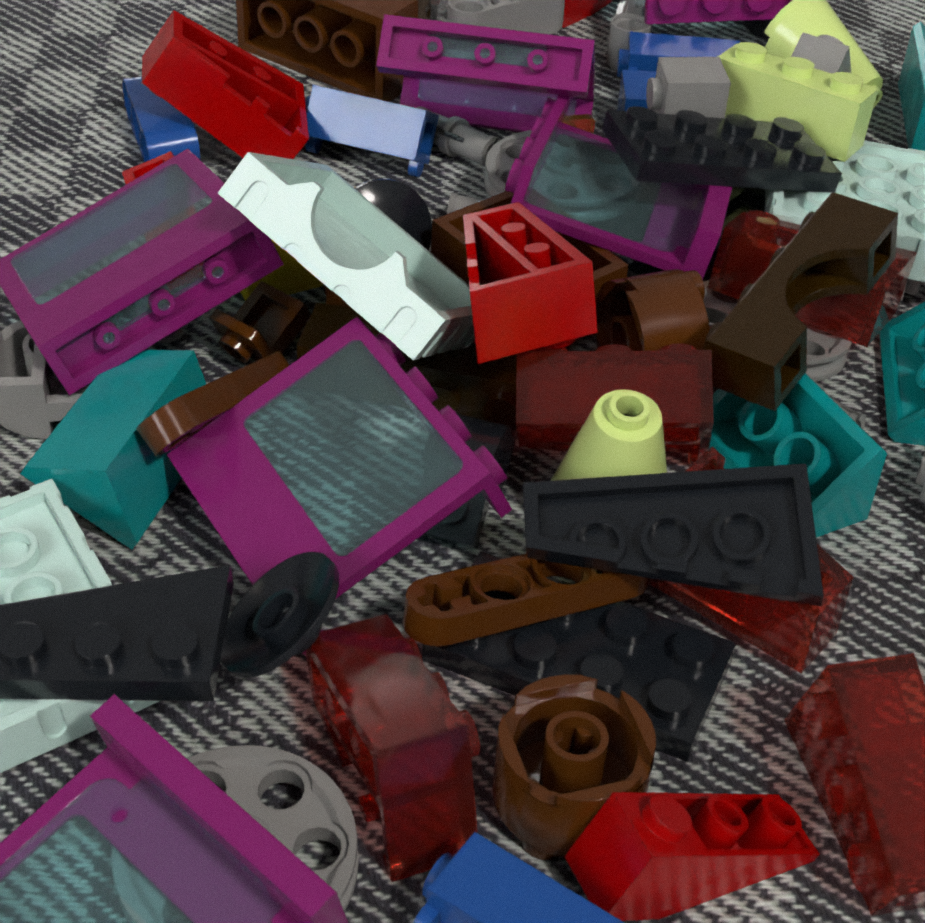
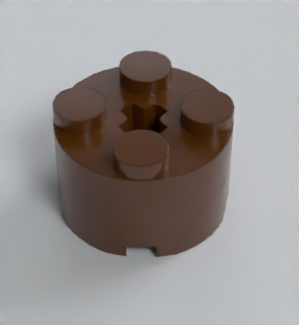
[596,269,713,395]
[493,674,656,860]

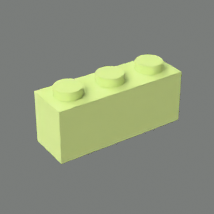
[717,42,879,162]

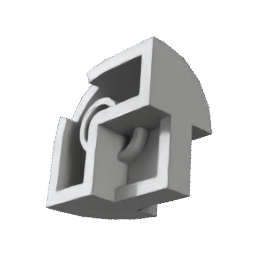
[0,315,116,439]

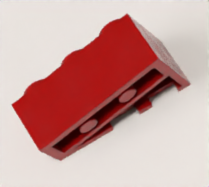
[142,10,309,159]
[463,202,598,364]

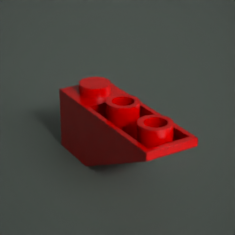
[564,792,820,921]

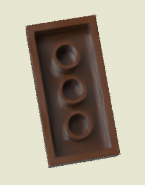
[236,0,419,102]

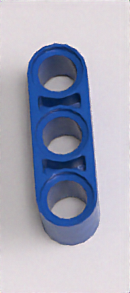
[122,76,201,162]

